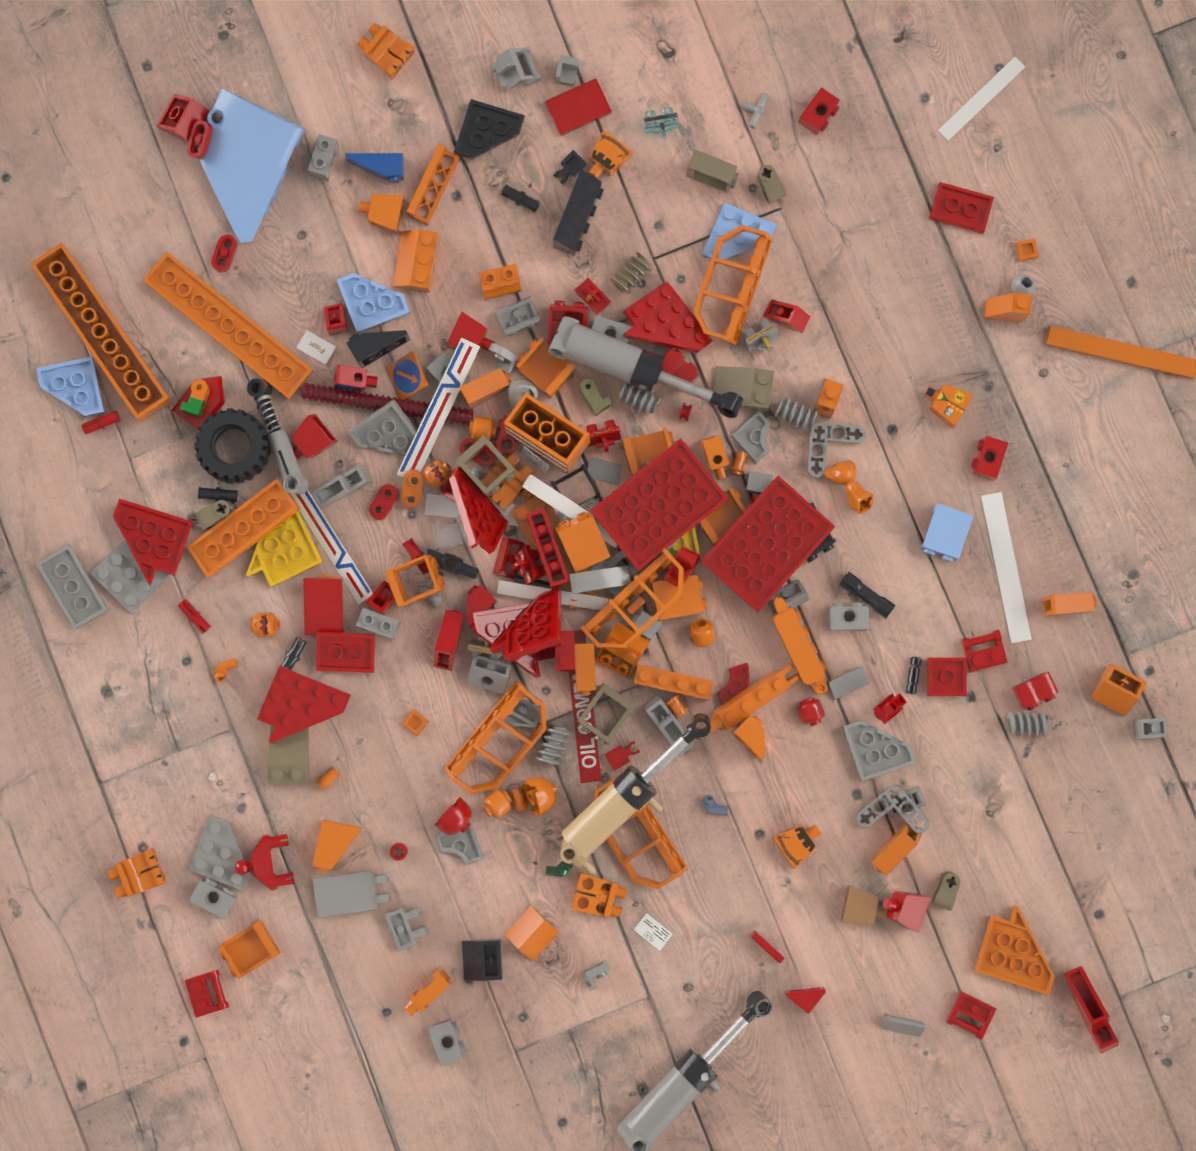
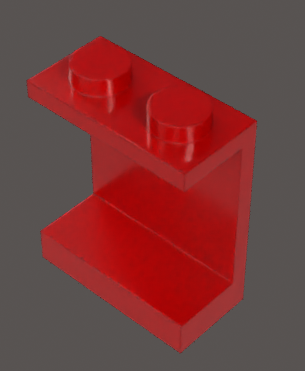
[555,631,576,672]

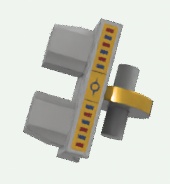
[743,319,779,352]
[468,636,503,661]

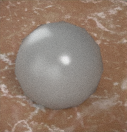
[1011,274,1035,295]

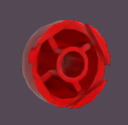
[434,797,472,835]

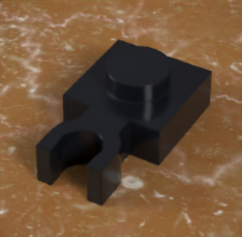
[553,150,587,185]

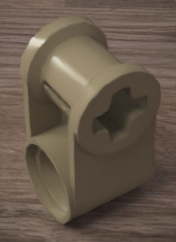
[757,165,787,204]
[195,500,234,531]
[932,871,960,911]

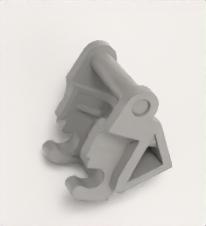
[491,47,542,91]

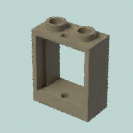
[686,149,739,193]
[455,435,515,496]
[577,684,635,744]

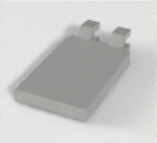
[313,871,391,918]

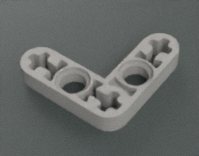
[807,423,866,479]
[856,785,930,833]

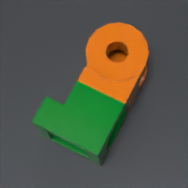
[180,379,210,418]

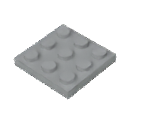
[90,540,171,614]

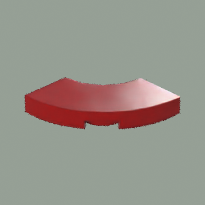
[717,663,750,705]

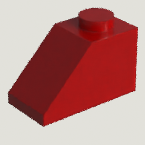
[763,299,811,333]
[467,584,497,628]

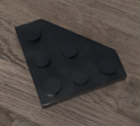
[454,99,525,159]

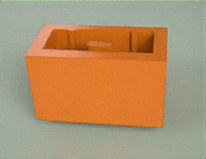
[595,622,650,679]
[1090,664,1147,717]

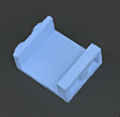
[920,503,973,562]

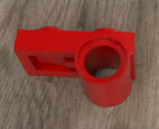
[493,415,516,456]
[664,546,700,587]

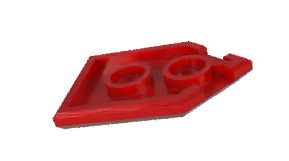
[172,376,225,431]

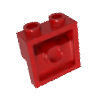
[547,300,588,344]

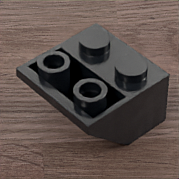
[462,938,503,981]

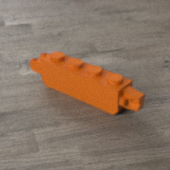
[771,596,828,695]
[705,663,800,733]

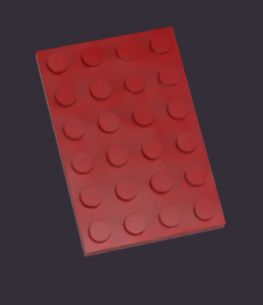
[590,438,729,571]
[701,475,836,613]

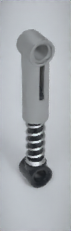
[247,378,308,495]

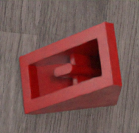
[324,303,349,336]
[366,581,395,615]
[785,987,826,1014]

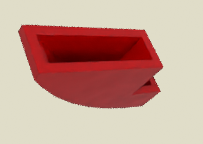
[1064,966,1119,1054]

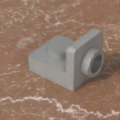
[488,343,518,373]
[583,961,610,990]

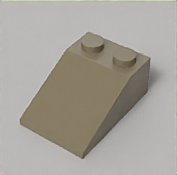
[711,366,774,412]
[268,726,310,785]

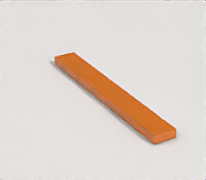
[1045,326,1196,379]

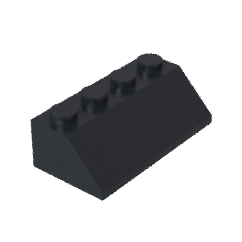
[553,169,604,256]

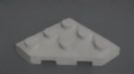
[348,399,417,456]
[842,720,916,781]
[188,815,251,891]

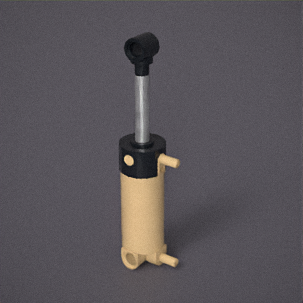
[560,713,711,875]

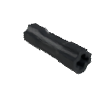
[839,572,896,619]

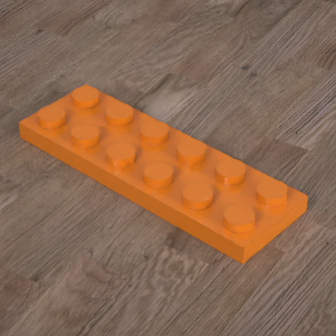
[187,478,300,578]
[510,496,602,609]

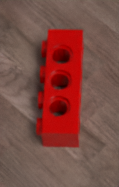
[526,508,570,589]

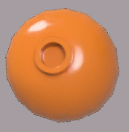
[522,776,557,817]

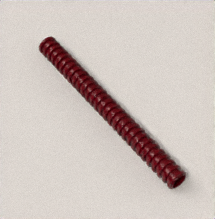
[302,383,473,426]

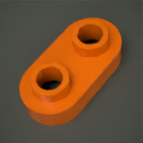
[401,469,424,508]

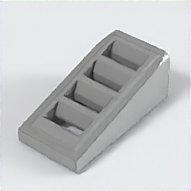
[882,787,926,819]

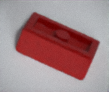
[493,537,525,579]

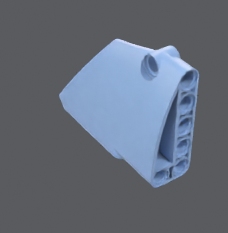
[200,89,306,244]

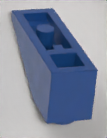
[346,153,404,183]

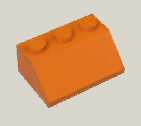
[393,230,439,293]
[731,715,765,760]

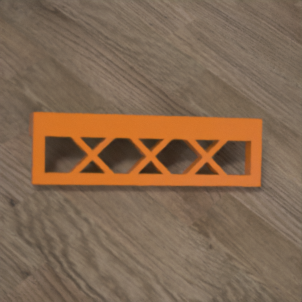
[406,144,460,225]

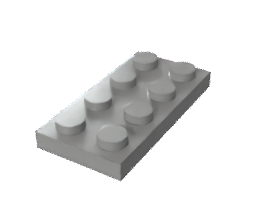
[36,544,109,630]

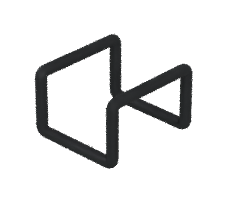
[551,464,600,507]

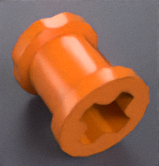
[665,694,690,719]

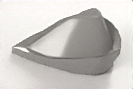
[507,380,538,412]

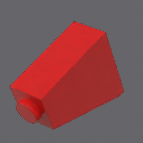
[433,610,464,671]

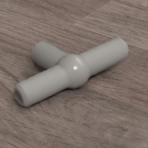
[741,93,769,129]

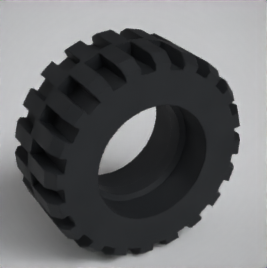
[194,408,271,484]

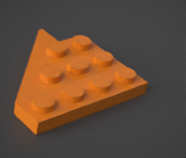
[973,905,1055,995]

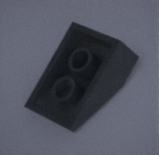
[346,330,410,368]

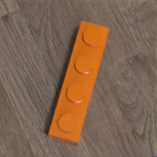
[633,664,713,700]

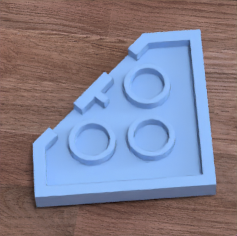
[702,202,777,260]
[337,273,410,333]
[36,356,105,417]

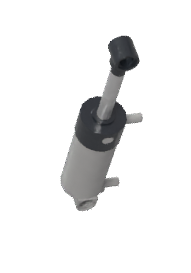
[548,317,743,418]
[616,991,773,1151]

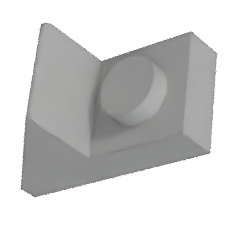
[1134,718,1167,739]

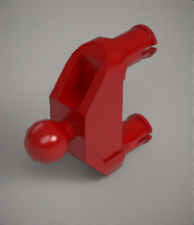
[235,833,295,891]

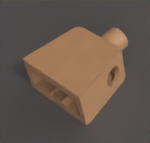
[840,885,888,924]

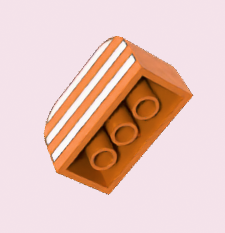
[504,392,590,473]

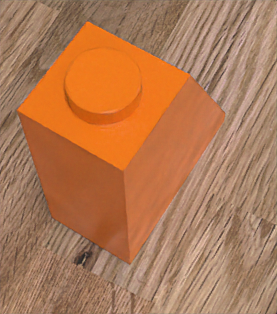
[984,293,1033,323]
[459,368,511,409]
[1043,592,1097,617]
[575,643,596,695]
[312,820,362,873]
[872,822,922,876]

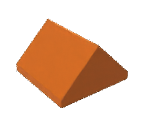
[505,906,559,961]

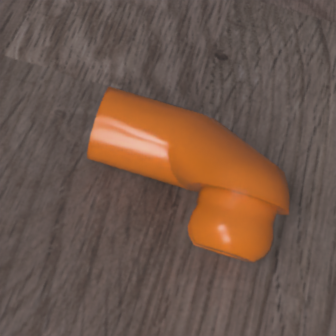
[214,658,238,683]

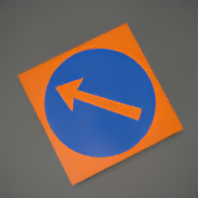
[386,351,429,400]

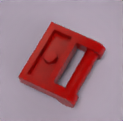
[961,629,1008,672]
[185,969,230,1018]
[946,991,997,1040]

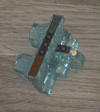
[644,107,679,138]

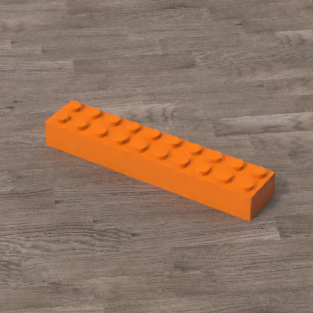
[30,242,173,423]

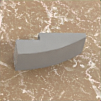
[310,465,372,509]
[569,566,631,594]
[643,695,695,756]

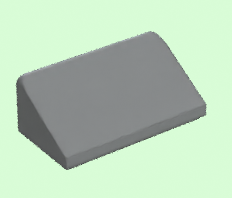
[768,579,809,614]
[827,666,870,700]
[882,1014,925,1037]

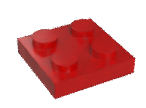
[927,658,967,696]

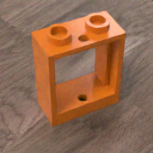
[385,555,445,607]

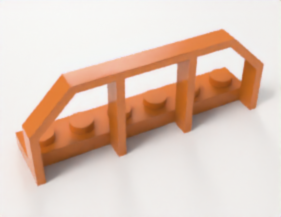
[693,225,773,346]
[580,548,684,649]
[444,680,547,794]
[593,773,689,889]

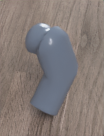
[702,795,728,816]

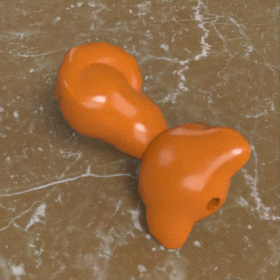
[824,460,873,514]

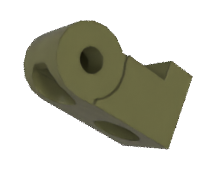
[580,379,612,416]

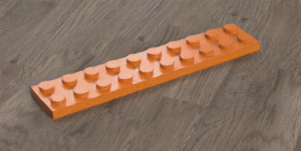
[142,251,314,400]

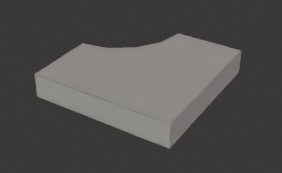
[730,410,771,464]
[435,822,484,865]

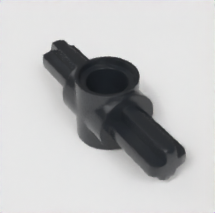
[425,548,479,579]

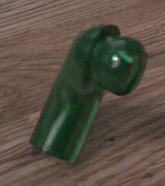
[545,861,573,877]

